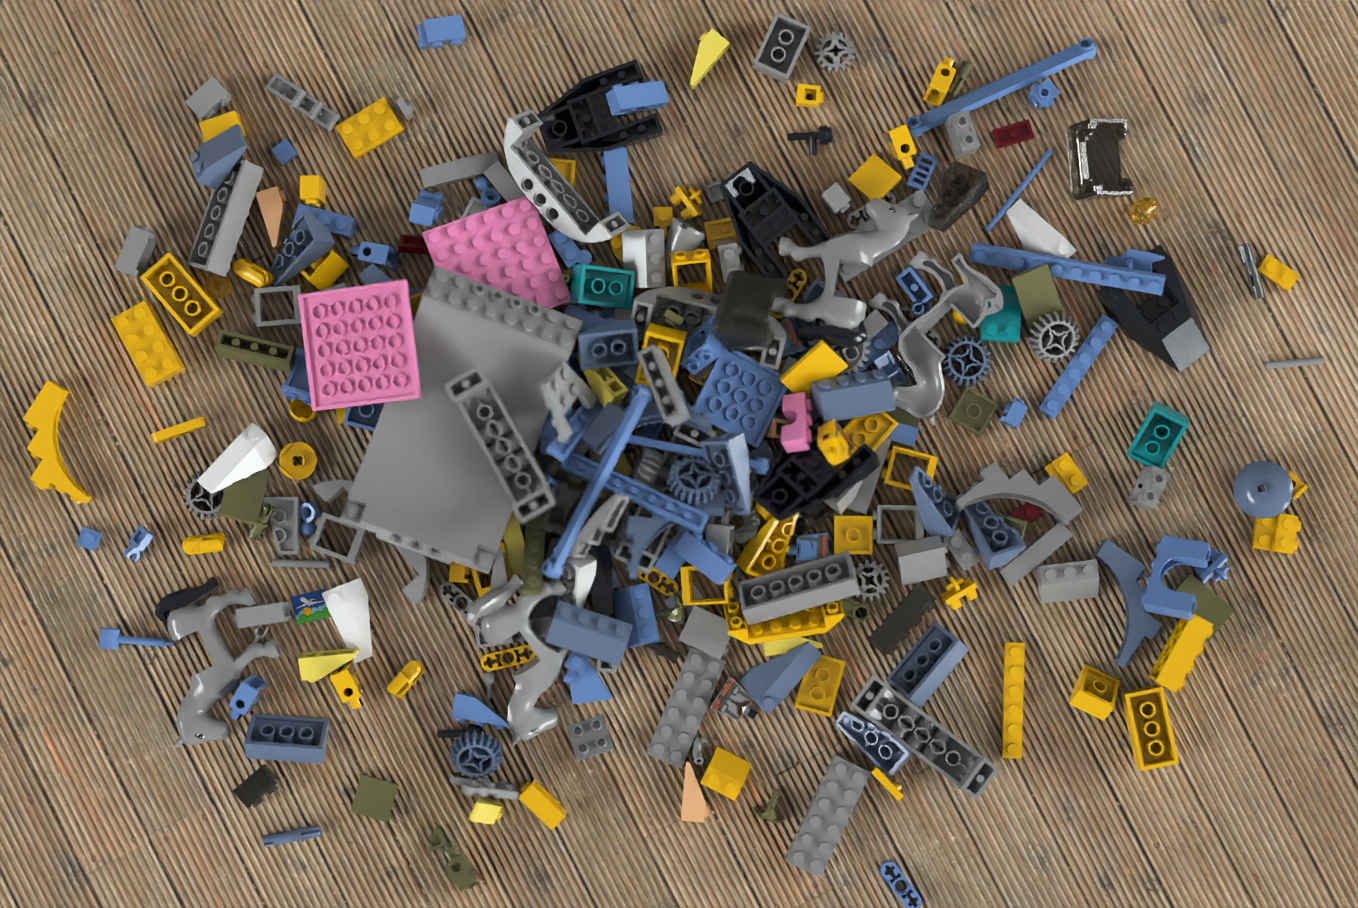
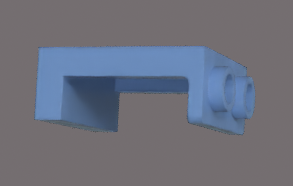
[281,347,311,405]

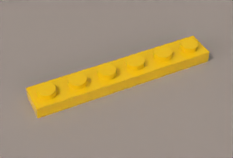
[1001,642,1025,759]

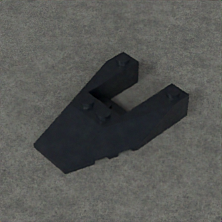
[537,59,663,153]
[719,161,831,289]
[1094,245,1210,373]
[752,414,880,522]
[535,499,613,617]

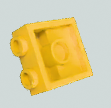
[1251,513,1301,554]

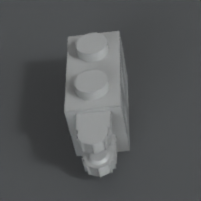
[704,509,735,558]

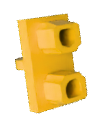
[669,185,703,220]
[940,576,978,610]

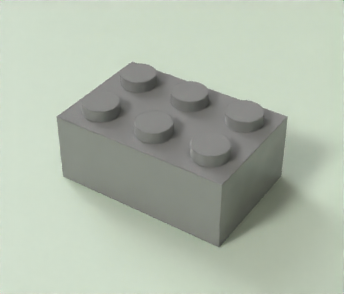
[752,12,811,84]

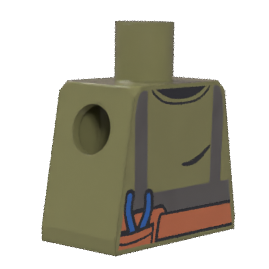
[443,847,483,892]

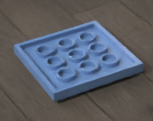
[692,344,787,448]

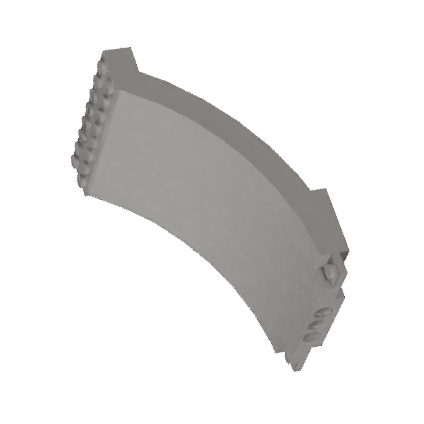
[340,266,583,574]

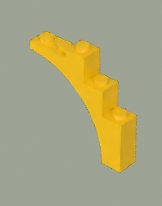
[23,380,92,504]

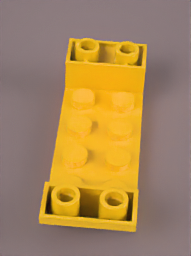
[723,600,844,645]

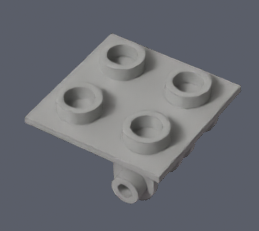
[567,714,614,761]

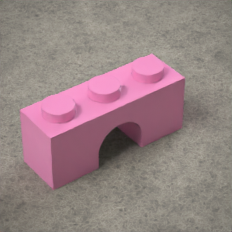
[781,392,813,453]

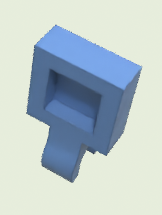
[123,525,153,562]
[563,651,591,685]

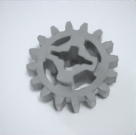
[814,31,856,74]
[854,559,890,601]

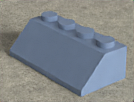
[810,369,896,423]
[545,601,633,666]
[885,621,969,709]
[244,713,329,764]

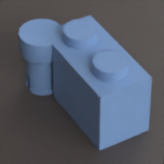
[416,15,466,49]
[409,189,444,227]
[547,230,592,270]
[896,266,937,316]

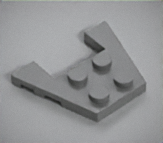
[540,361,598,443]
[449,774,519,800]

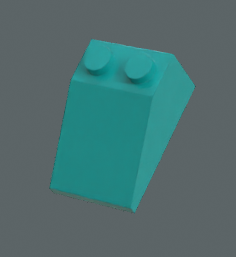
[570,264,635,310]
[978,285,1021,344]
[1126,400,1189,469]

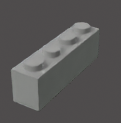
[637,344,690,427]

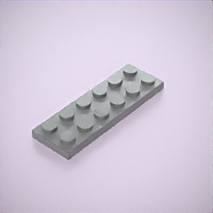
[646,647,726,769]

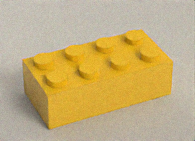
[140,252,224,337]
[111,300,187,388]
[1148,614,1214,693]
[1120,685,1179,771]

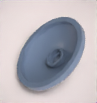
[1233,461,1293,519]

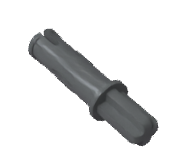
[1239,243,1266,300]

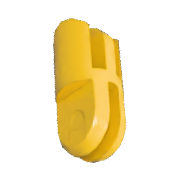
[233,258,273,288]
[182,532,225,555]
[387,660,424,699]

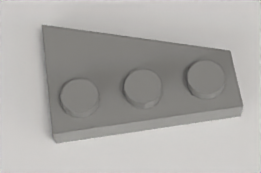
[263,497,300,554]

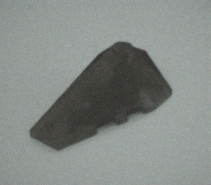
[927,160,990,232]

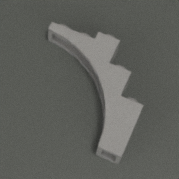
[953,462,1084,526]

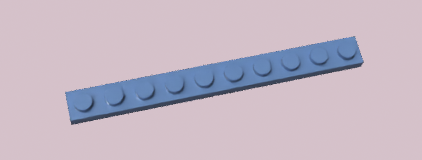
[970,242,1166,295]

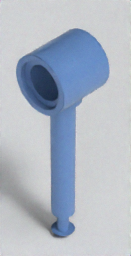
[99,628,174,649]

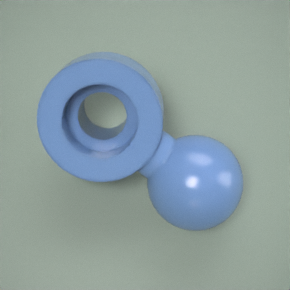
[475,176,500,208]
[299,501,319,537]

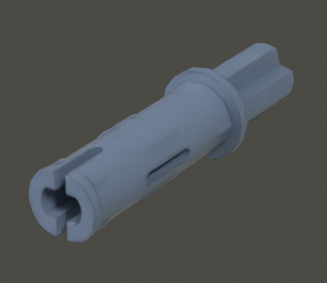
[263,825,321,847]

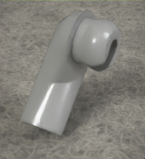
[692,737,707,765]

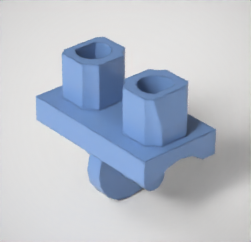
[1194,548,1229,584]

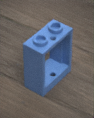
[680,315,727,375]

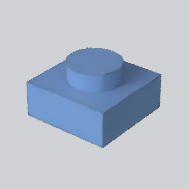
[76,526,103,551]

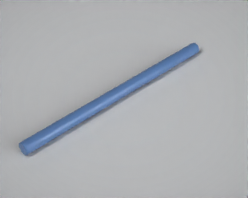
[985,149,1053,232]

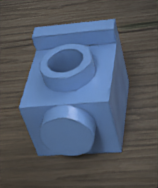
[998,398,1028,429]

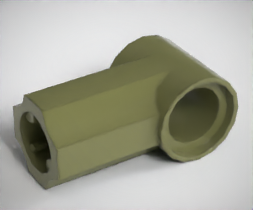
[840,597,870,622]

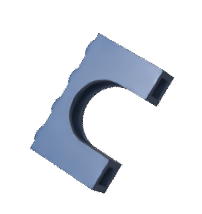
[1141,535,1211,620]

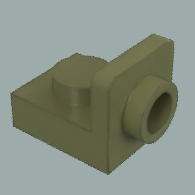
[656,309,684,329]

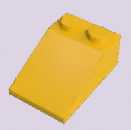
[635,323,687,387]

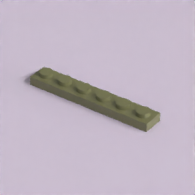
[522,510,546,595]

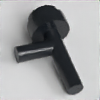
[787,125,832,155]
[437,724,483,752]

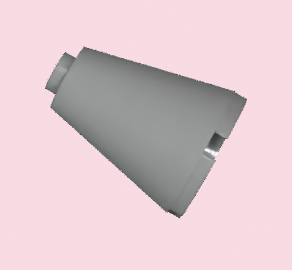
[665,217,707,272]

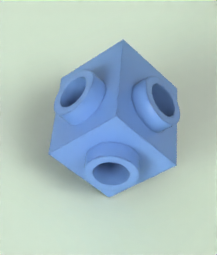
[1028,78,1060,110]

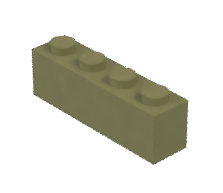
[214,329,296,373]

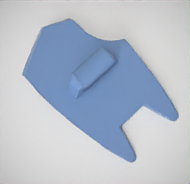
[1103,249,1165,272]

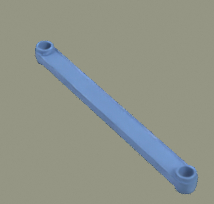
[906,38,1096,138]
[542,384,654,579]
[626,435,770,476]

